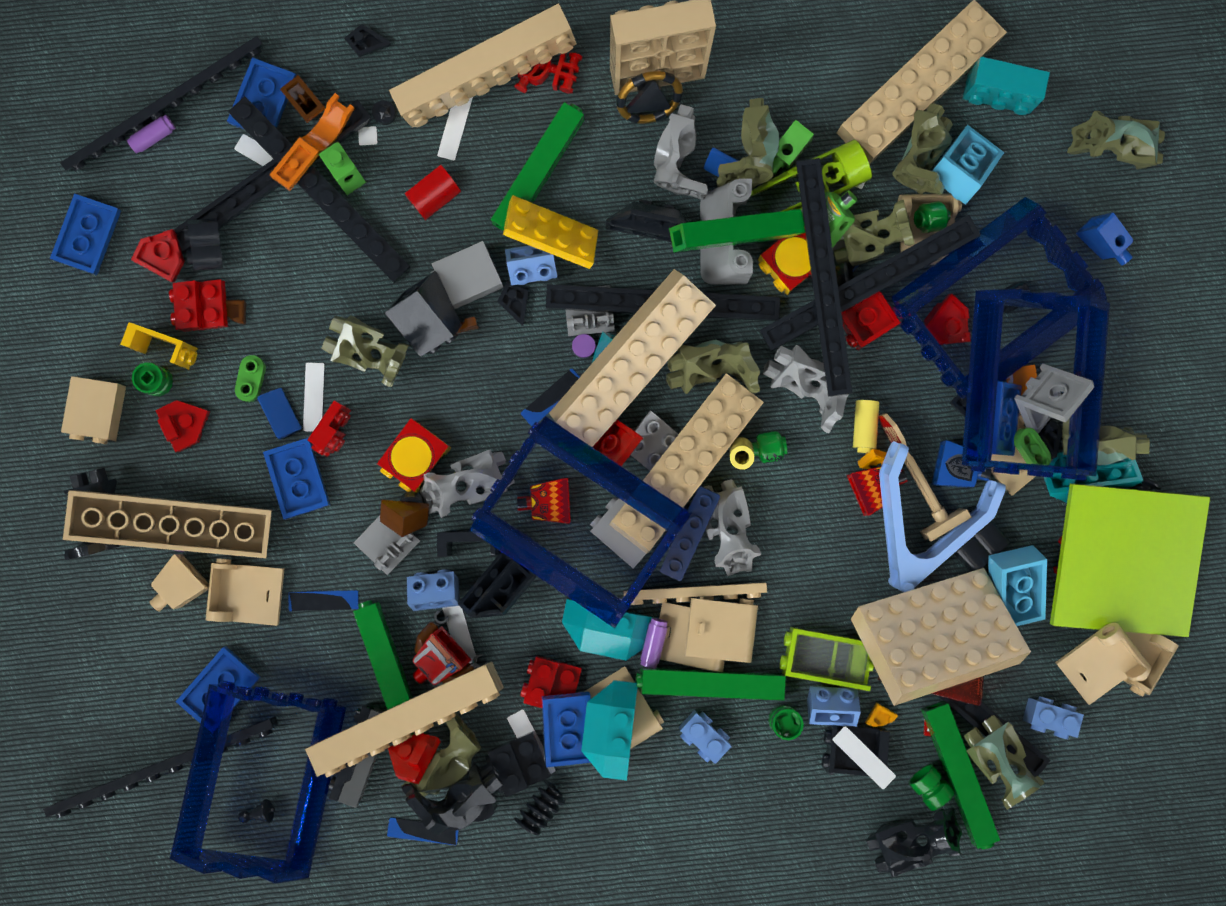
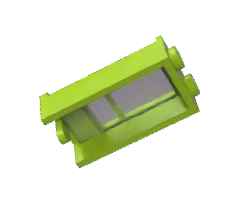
[780,627,874,691]

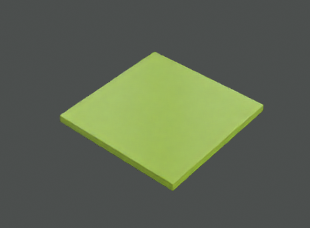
[1050,483,1210,637]

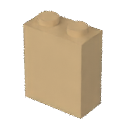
[61,376,126,444]

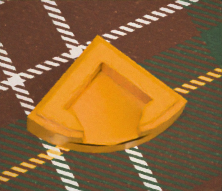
[858,449,887,469]
[865,702,898,727]

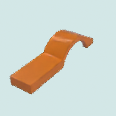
[270,93,354,191]

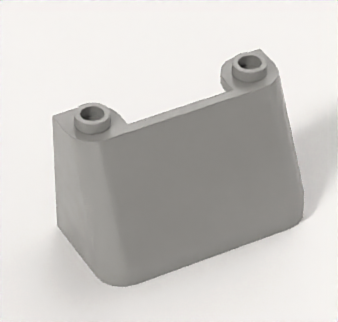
[700,179,753,285]

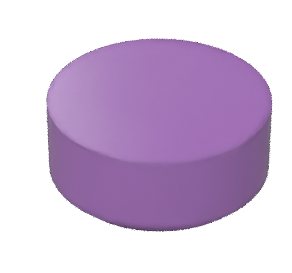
[572,334,595,358]

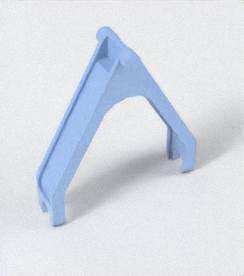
[879,441,1006,593]

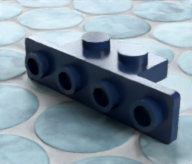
[660,486,720,581]

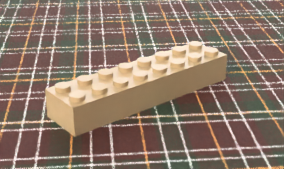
[837,0,1007,165]
[389,3,577,128]
[549,269,716,449]
[609,373,764,554]
[63,490,272,558]
[305,661,504,778]

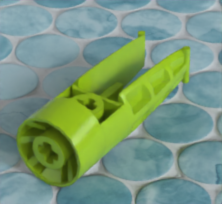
[750,139,872,212]

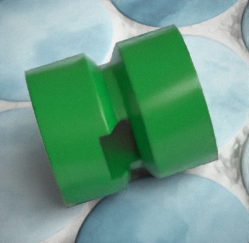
[132,362,173,396]
[768,705,804,740]
[908,764,955,811]

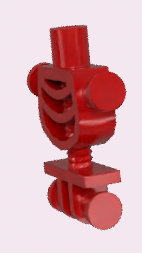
[514,52,582,94]

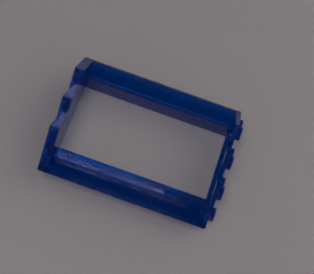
[892,197,1108,404]
[961,289,1110,481]
[470,416,691,628]
[170,681,346,884]

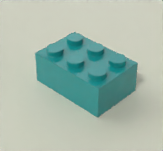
[962,57,1050,115]

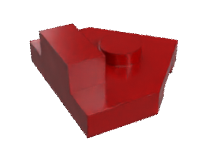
[131,229,185,282]
[920,294,971,345]
[155,400,210,453]
[388,733,441,784]

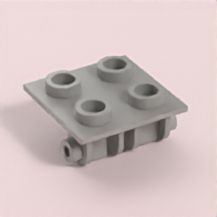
[566,285,615,336]
[631,410,679,471]
[354,516,420,575]

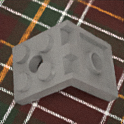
[1014,363,1094,433]

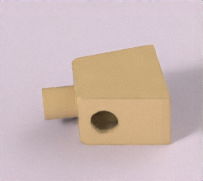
[150,554,209,611]

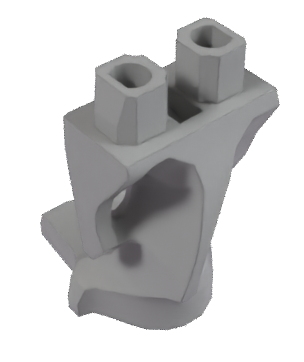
[653,104,708,200]
[763,345,849,434]
[419,449,515,518]
[704,479,761,576]

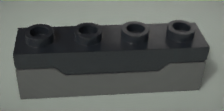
[328,704,386,808]

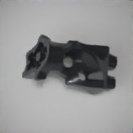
[64,468,120,560]
[401,762,504,835]
[866,807,962,877]

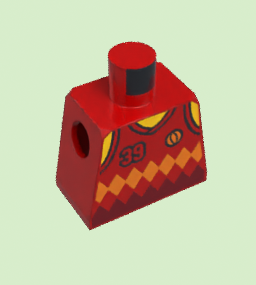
[846,467,908,516]
[517,478,571,524]

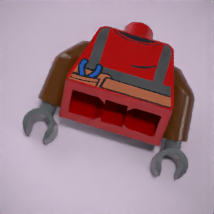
[413,610,488,685]

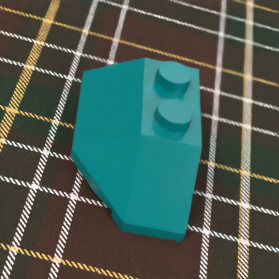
[1043,452,1143,503]
[562,599,657,661]
[581,680,638,781]

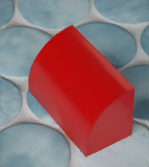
[404,165,461,220]

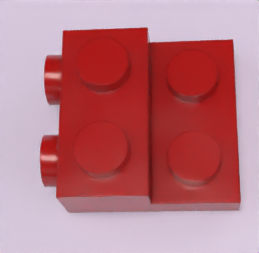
[169,279,228,332]
[842,292,901,350]
[307,400,351,457]
[581,419,643,476]
[520,655,582,708]

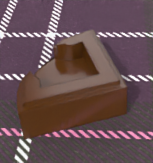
[226,300,246,325]
[456,316,479,334]

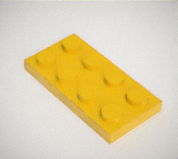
[503,195,598,269]

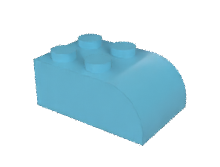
[932,125,1004,205]
[988,545,1047,626]

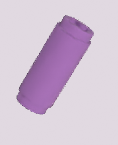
[127,115,176,154]
[640,618,668,669]

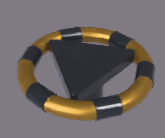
[616,71,683,124]

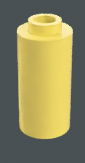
[853,400,879,453]
[730,437,754,469]

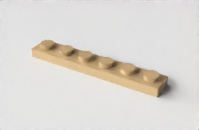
[623,582,767,605]

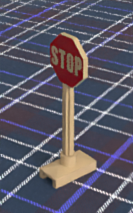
[879,413,972,541]

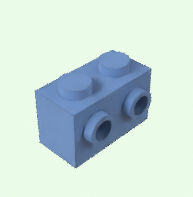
[505,245,557,286]
[407,570,460,611]
[807,686,861,727]
[1023,696,1084,740]
[679,710,732,764]

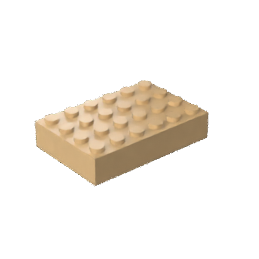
[610,0,716,95]
[851,568,1031,706]

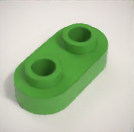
[235,355,266,402]
[1014,428,1051,470]

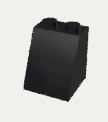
[385,271,462,357]

